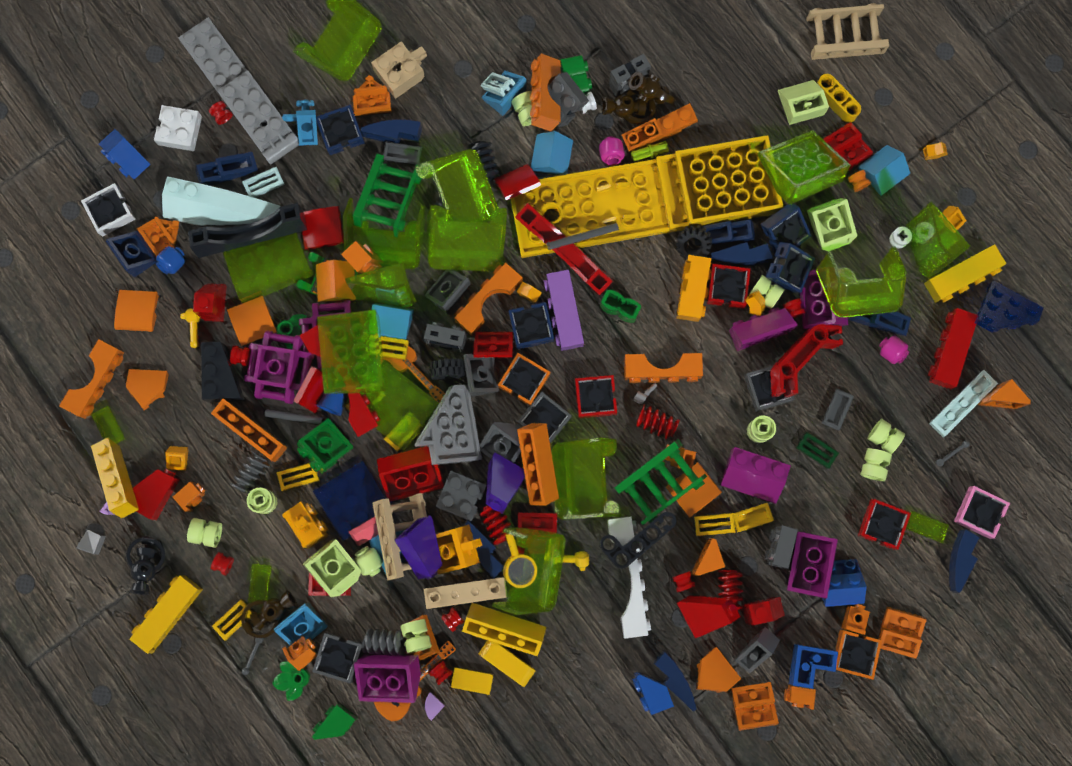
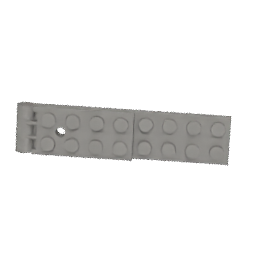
[178,17,299,165]

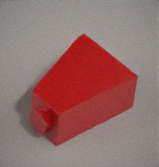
[193,283,227,322]
[133,468,179,520]
[677,595,741,639]
[742,596,785,625]

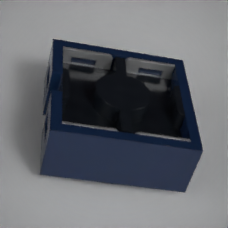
[316,105,365,155]
[761,202,811,253]
[766,242,815,293]
[509,302,554,350]

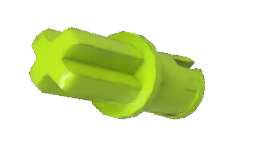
[631,141,669,161]

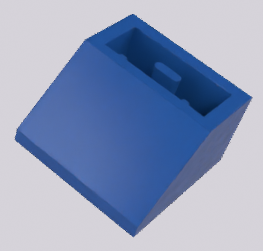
[822,559,867,607]
[632,672,674,715]

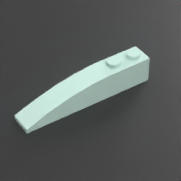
[162,176,281,226]

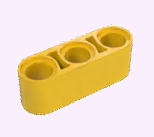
[817,74,861,123]
[478,640,536,687]

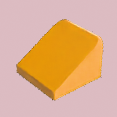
[937,206,967,233]
[165,446,188,471]

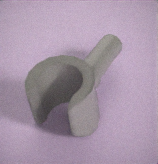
[633,383,657,404]

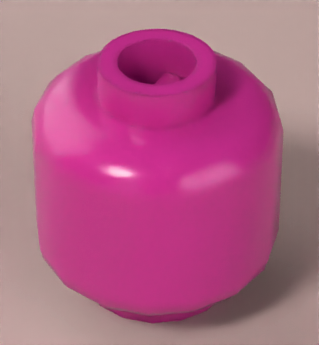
[599,136,625,166]
[879,336,909,364]

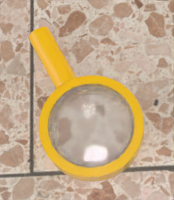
[503,533,537,588]

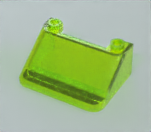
[293,0,381,81]
[415,149,499,239]
[427,205,507,271]
[552,438,621,520]

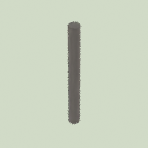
[547,223,619,250]

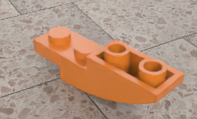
[622,103,698,152]

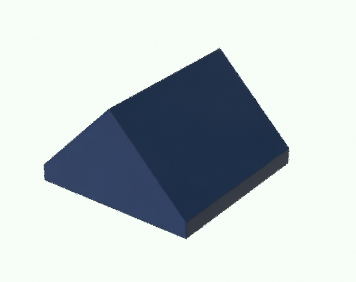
[106,231,157,277]

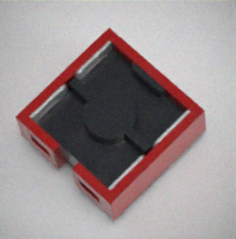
[706,264,751,309]
[575,375,617,418]
[857,499,911,550]

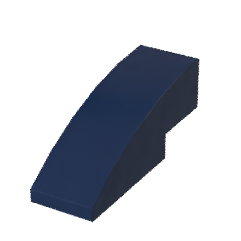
[361,120,422,144]
[196,152,258,186]
[694,219,755,246]
[709,242,772,266]
[848,299,911,336]
[465,520,504,579]
[949,529,980,593]
[653,651,697,711]

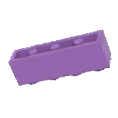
[543,270,584,351]

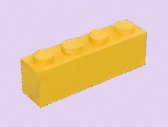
[924,244,1007,303]
[91,437,139,519]
[129,575,203,654]
[462,603,547,657]

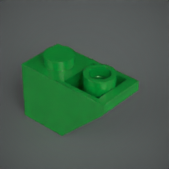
[312,703,358,740]

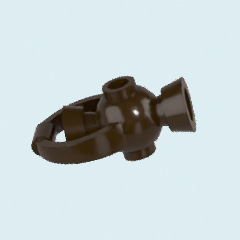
[628,72,675,104]
[601,90,656,125]
[241,590,298,638]

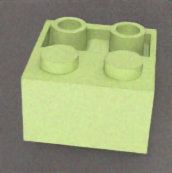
[778,80,829,125]

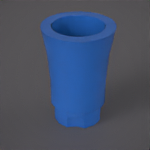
[316,372,348,416]

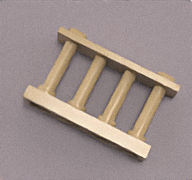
[806,3,889,60]
[372,493,427,581]
[424,577,508,609]

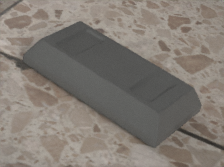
[383,142,422,165]
[822,388,854,431]

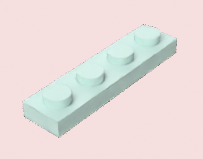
[929,370,998,437]

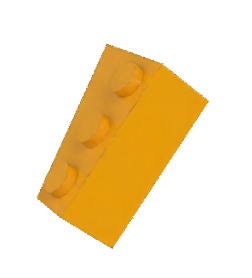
[676,255,711,322]

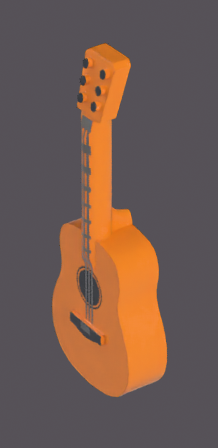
[373,335,445,404]
[374,641,456,721]

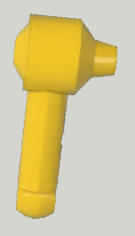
[181,309,200,348]
[548,551,589,571]

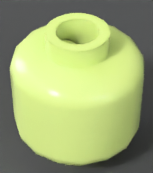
[354,546,383,577]

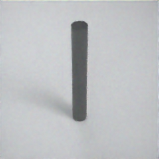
[265,409,324,425]

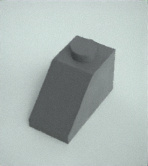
[735,627,780,673]

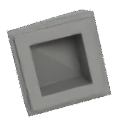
[77,530,106,555]

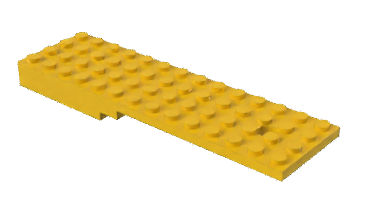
[511,135,783,258]

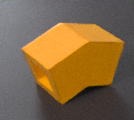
[923,142,948,160]
[517,282,542,303]
[745,290,765,316]

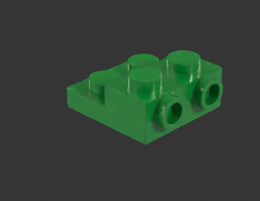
[297,418,353,474]

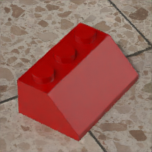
[377,446,444,502]

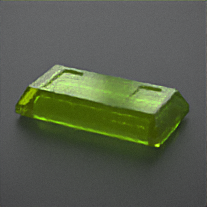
[91,406,125,444]
[906,511,949,543]
[248,564,272,605]

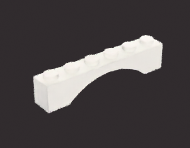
[607,517,651,638]

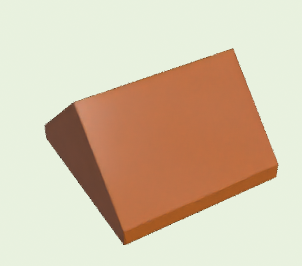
[316,259,356,302]
[978,379,1031,409]
[691,538,725,576]

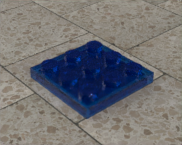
[313,461,386,541]

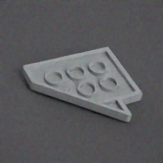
[415,385,482,465]

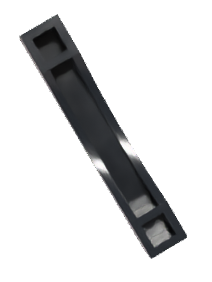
[188,203,307,258]

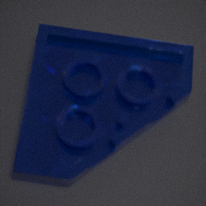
[974,280,1044,332]

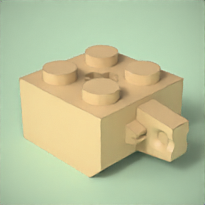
[371,42,427,99]

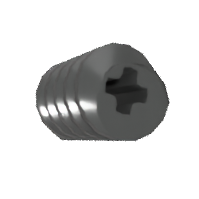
[230,451,271,494]
[362,629,406,656]

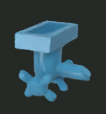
[282,99,318,146]

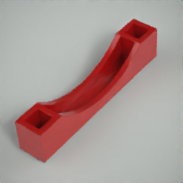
[515,202,613,295]
[299,324,381,437]

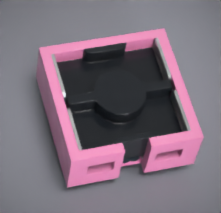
[954,486,1010,539]

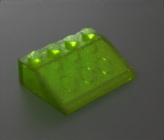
[758,130,850,205]
[906,201,971,279]
[224,233,314,303]
[345,263,417,308]
[317,310,386,394]
[345,356,439,451]

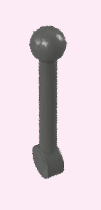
[935,440,970,467]
[242,638,264,675]

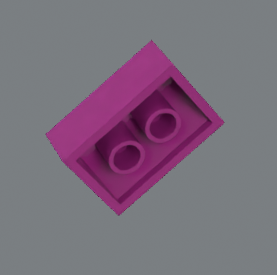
[800,266,848,330]
[729,307,797,351]
[720,447,791,504]
[787,532,838,598]
[354,654,421,703]

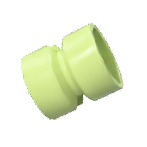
[511,91,532,127]
[750,275,785,310]
[747,416,776,443]
[867,419,905,454]
[860,448,892,482]
[247,488,277,514]
[187,518,222,548]
[400,619,432,654]

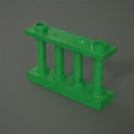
[353,154,423,237]
[614,439,707,525]

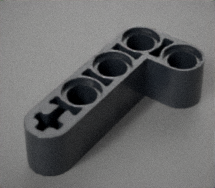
[599,512,677,568]

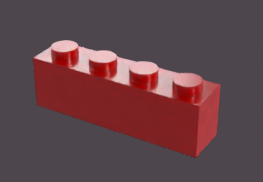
[928,308,979,390]

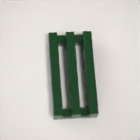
[796,432,839,469]

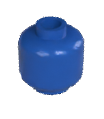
[156,246,185,274]

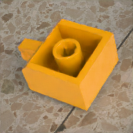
[282,501,329,549]
[436,525,482,574]

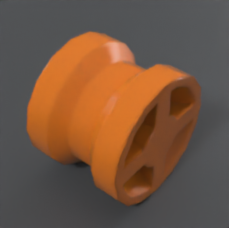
[848,170,871,192]

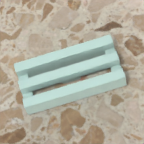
[481,72,515,97]
[242,167,285,198]

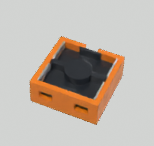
[498,353,551,406]
[835,630,882,680]

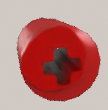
[636,404,680,440]
[480,506,514,545]
[718,570,743,610]

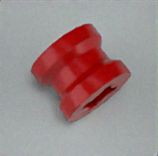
[209,101,233,125]
[782,299,806,319]
[230,345,251,366]
[211,552,234,576]
[672,571,696,592]
[441,607,465,632]
[428,660,453,686]

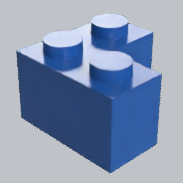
[99,129,151,179]
[788,644,838,689]

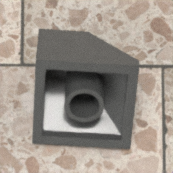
[479,422,522,463]

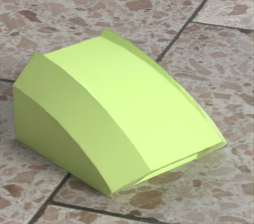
[807,198,857,252]
[303,539,361,597]

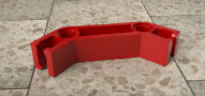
[770,324,843,397]

